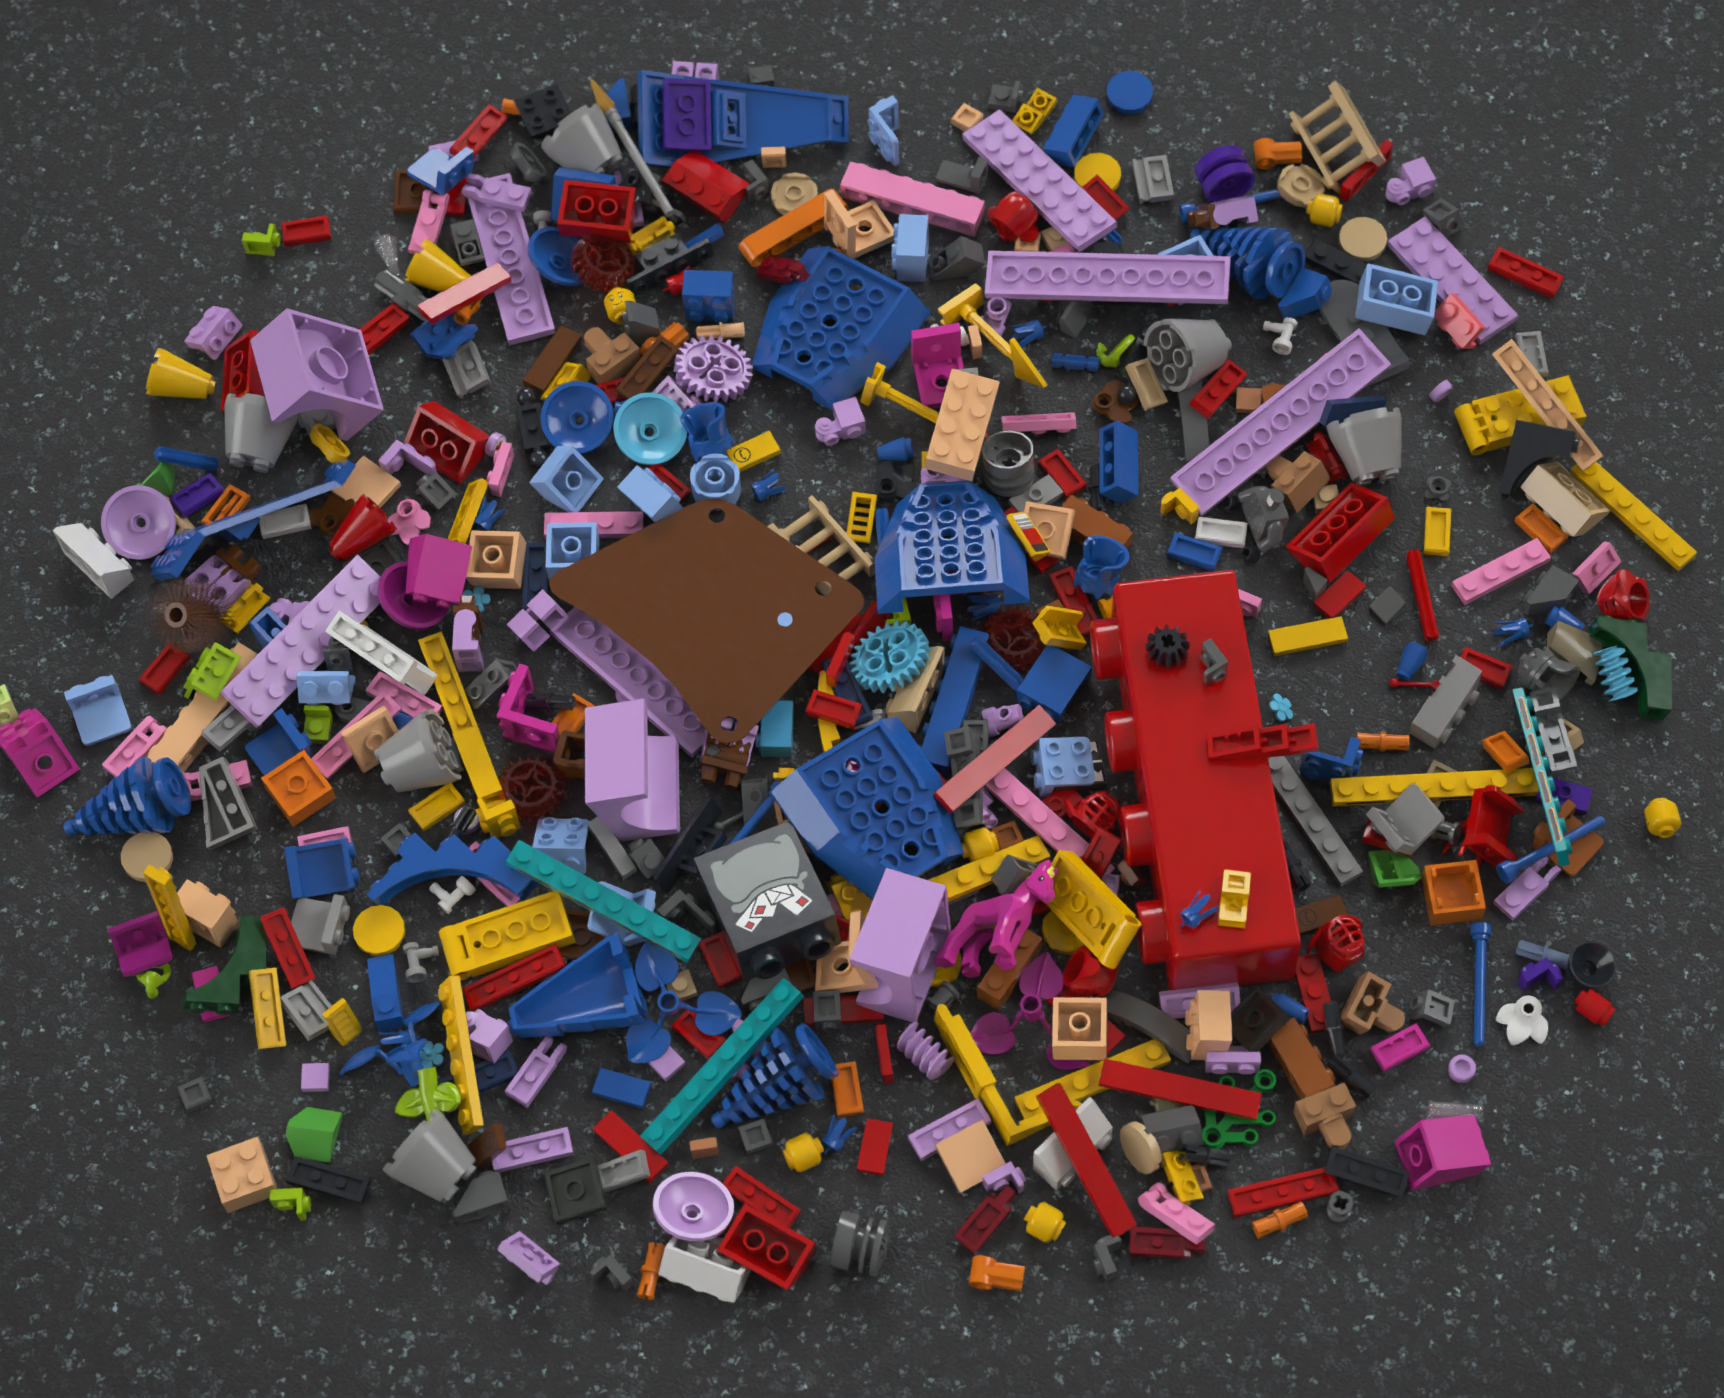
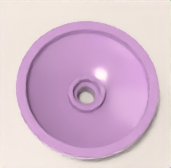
[101,485,176,560]
[653,1172,734,1241]

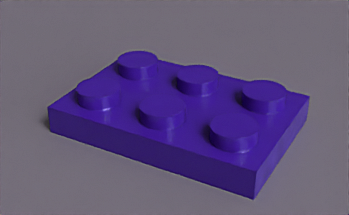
[662,78,712,152]

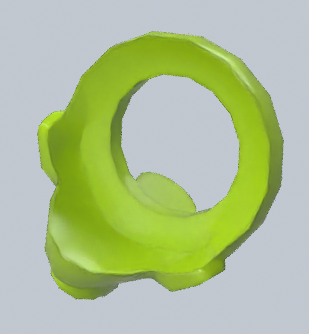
[1096,334,1135,368]
[136,963,171,999]

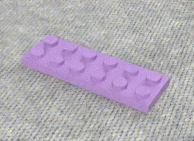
[1387,216,1518,345]

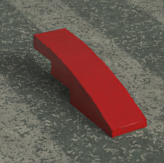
[1207,723,1319,760]

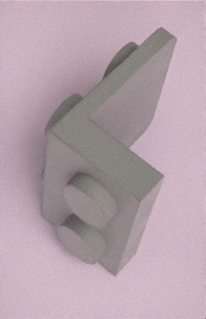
[1366,784,1444,855]
[291,894,350,955]

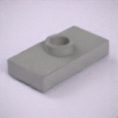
[1515,331,1549,378]
[1009,474,1063,512]
[598,1150,650,1193]

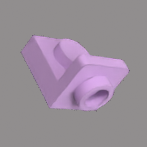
[982,1161,1026,1193]

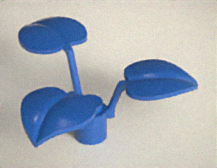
[626,943,742,1063]
[340,1000,442,1087]

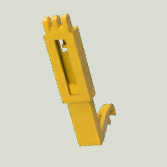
[933,1004,1082,1146]

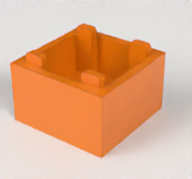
[261,750,336,827]
[1421,860,1486,926]

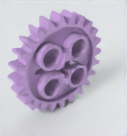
[674,335,753,403]

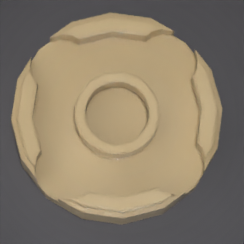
[1277,164,1325,207]
[771,173,818,215]
[1339,217,1387,262]
[121,832,173,882]
[1120,1121,1162,1174]

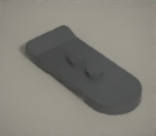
[1318,280,1410,385]

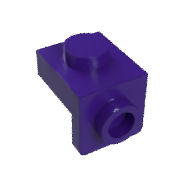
[1518,957,1562,991]

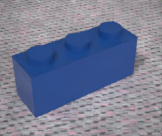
[1043,95,1104,168]
[1099,421,1138,504]

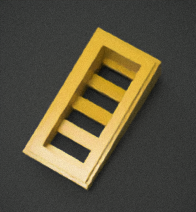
[846,492,877,544]
[322,998,362,1046]

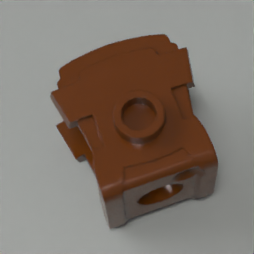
[553,731,585,782]

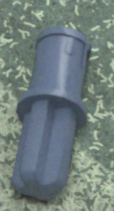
[1516,940,1570,970]

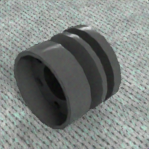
[982,431,1035,497]
[831,1211,889,1277]

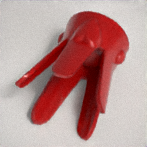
[662,266,690,297]

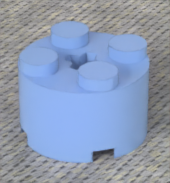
[690,454,741,511]

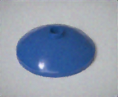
[527,227,596,286]
[541,381,614,454]

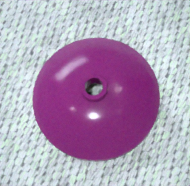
[377,562,448,630]

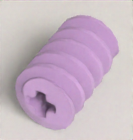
[897,1021,955,1080]

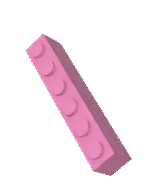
[840,162,984,237]

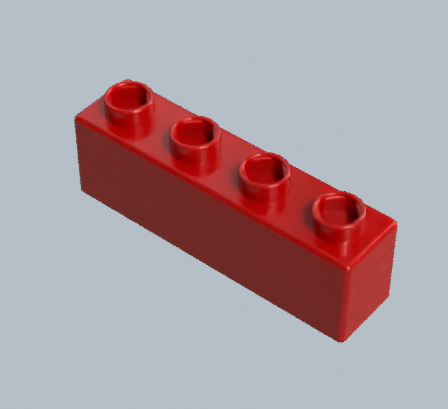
[1090,570,1301,990]

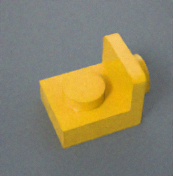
[1160,488,1200,524]

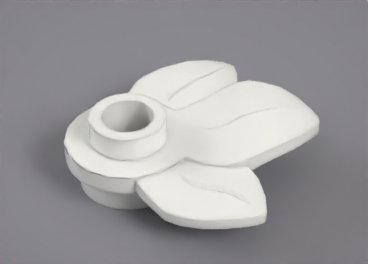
[1496,996,1548,1045]

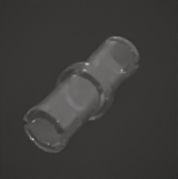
[1427,1100,1483,1122]

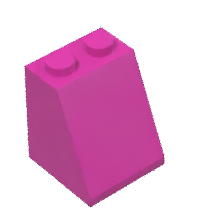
[405,534,472,609]
[1394,1115,1491,1191]

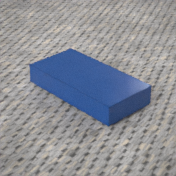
[1167,532,1222,572]
[592,1068,651,1109]

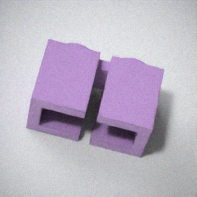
[507,589,570,652]

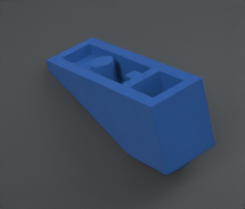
[367,954,406,1032]

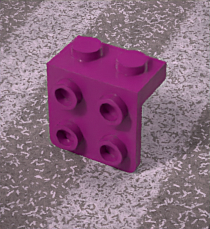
[108,911,173,977]

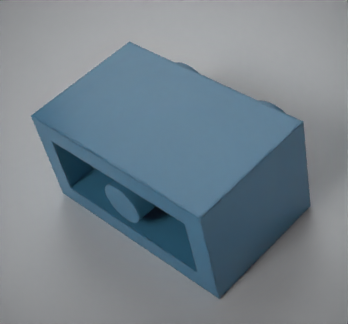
[756,700,794,758]

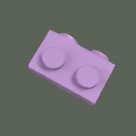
[184,306,242,360]
[1205,1046,1261,1074]

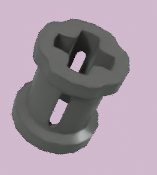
[1429,821,1463,845]
[925,981,960,1012]
[1327,1191,1353,1223]

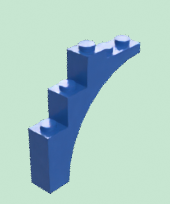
[366,833,540,905]

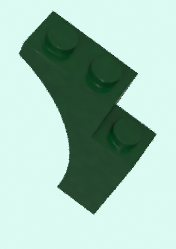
[1589,615,1672,720]
[182,916,266,1015]

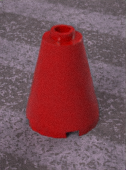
[329,493,398,561]

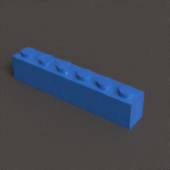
[918,626,989,777]

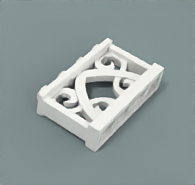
[325,610,438,695]

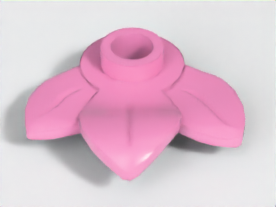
[387,499,431,545]

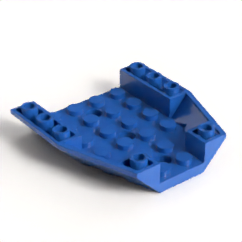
[752,246,930,411]
[875,480,1030,614]
[770,716,964,900]

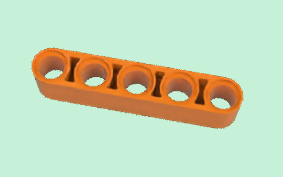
[738,189,849,267]

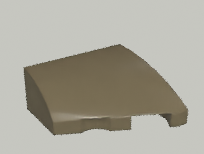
[1547,621,1602,685]

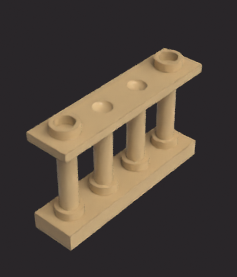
[1289,81,1386,194]
[767,495,875,596]

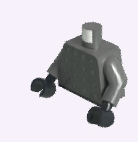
[1222,486,1289,563]

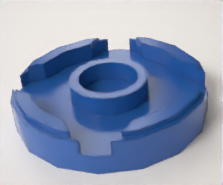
[1106,71,1153,115]

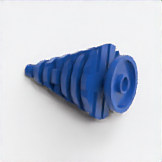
[1190,226,1305,299]
[63,756,191,836]
[711,1023,839,1129]

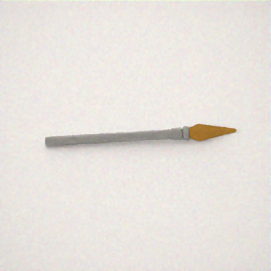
[590,79,674,217]

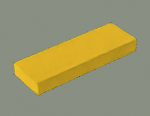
[448,478,489,544]
[1268,616,1348,657]
[452,725,503,801]
[249,968,286,1050]

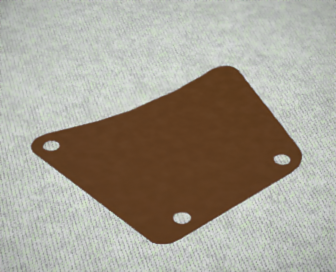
[549,499,864,743]

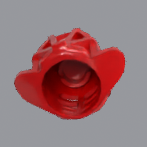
[987,192,1039,243]
[1597,569,1650,621]
[1064,791,1121,840]
[1306,915,1365,973]
[1063,944,1120,998]

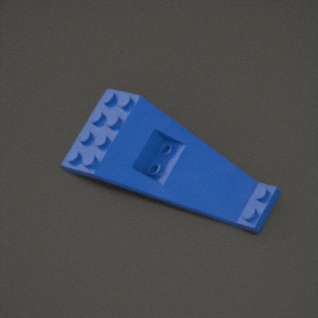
[638,70,849,169]
[150,460,356,580]

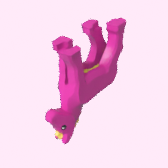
[934,860,1058,978]

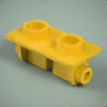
[626,216,675,257]
[220,583,271,634]
[1161,1150,1204,1206]

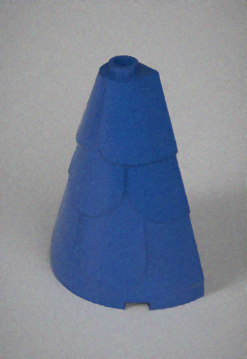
[508,932,648,1038]

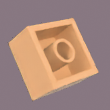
[466,530,526,589]
[177,879,238,948]
[1185,990,1232,1060]
[1052,997,1107,1060]
[206,1137,277,1213]

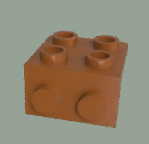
[1532,799,1604,877]

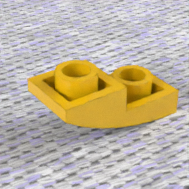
[1012,88,1058,135]

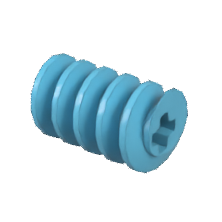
[1592,646,1638,702]

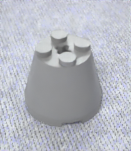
[541,103,623,175]
[1144,319,1231,392]
[224,393,299,473]
[1327,407,1402,486]
[374,709,464,793]
[382,1108,477,1202]

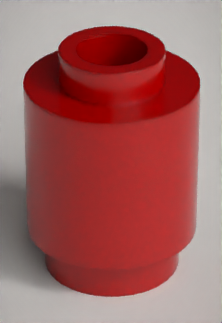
[1574,989,1616,1027]

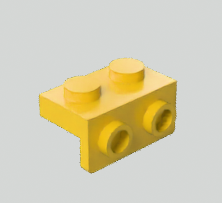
[1033,606,1087,650]
[475,798,521,838]

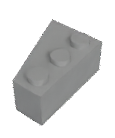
[1409,655,1482,749]
[199,757,258,850]

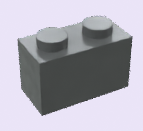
[1141,1105,1203,1153]

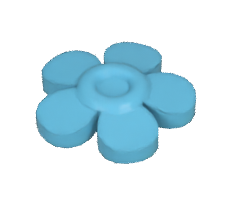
[462,586,490,613]
[1268,694,1293,722]
[420,1041,445,1068]

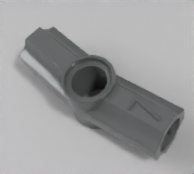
[374,270,428,322]

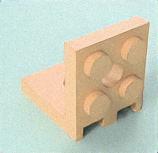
[824,190,894,259]
[815,911,879,993]

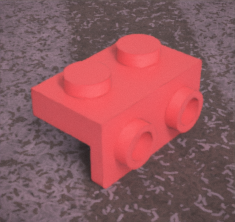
[1434,293,1486,349]

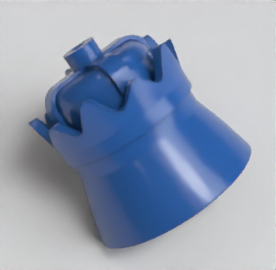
[680,402,735,462]
[1073,536,1129,599]

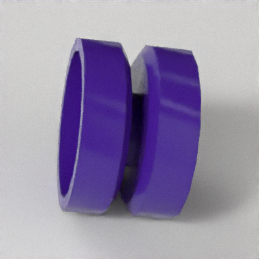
[1195,145,1255,203]

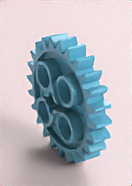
[850,621,931,693]

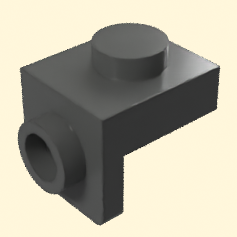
[626,837,665,879]
[1093,1235,1121,1282]

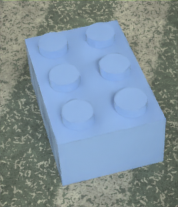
[1355,264,1438,335]

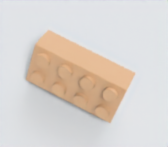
[925,369,1000,481]

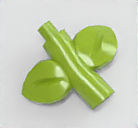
[395,1067,461,1122]

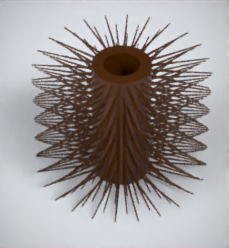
[144,577,236,653]

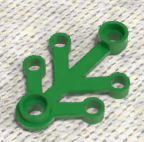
[1201,1069,1276,1150]

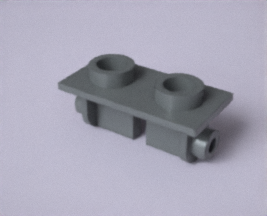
[323,636,354,674]

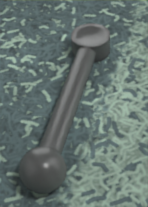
[714,812,744,831]

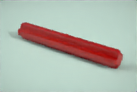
[1406,549,1439,642]

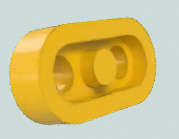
[309,424,350,464]

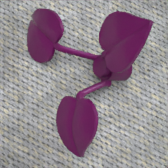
[970,952,1091,1070]

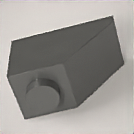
[991,854,1039,895]
[454,1171,510,1225]

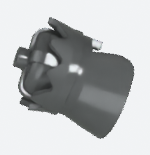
[1517,646,1580,702]

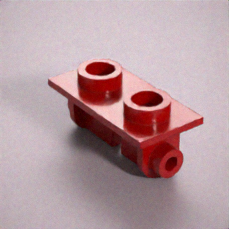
[1305,432,1348,485]

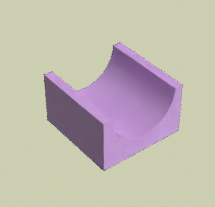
[250,309,384,441]
[585,698,680,842]
[849,868,951,1022]

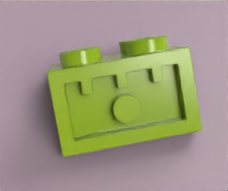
[183,642,241,701]

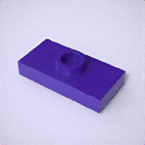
[169,472,224,519]
[1535,776,1593,815]

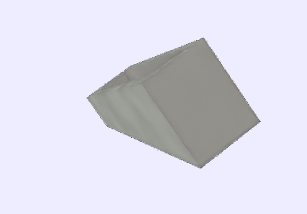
[588,817,637,880]

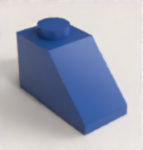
[604,78,632,132]
[1278,268,1332,318]
[249,606,286,650]

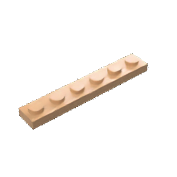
[1492,339,1603,471]

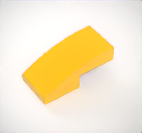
[1218,870,1251,928]

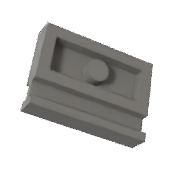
[1132,155,1174,204]
[442,340,491,399]
[280,980,331,1041]

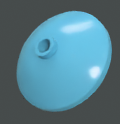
[613,393,687,465]

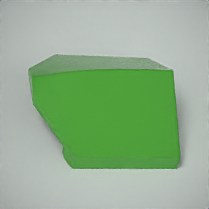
[136,462,176,497]
[1368,850,1422,888]
[286,1107,343,1164]

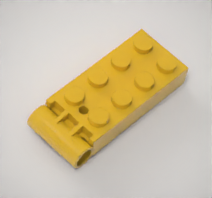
[1454,375,1586,455]
[1046,850,1141,969]
[439,891,576,981]

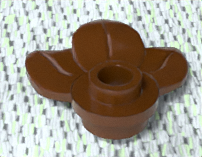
[1092,380,1140,424]
[309,493,355,537]

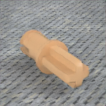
[696,322,745,341]

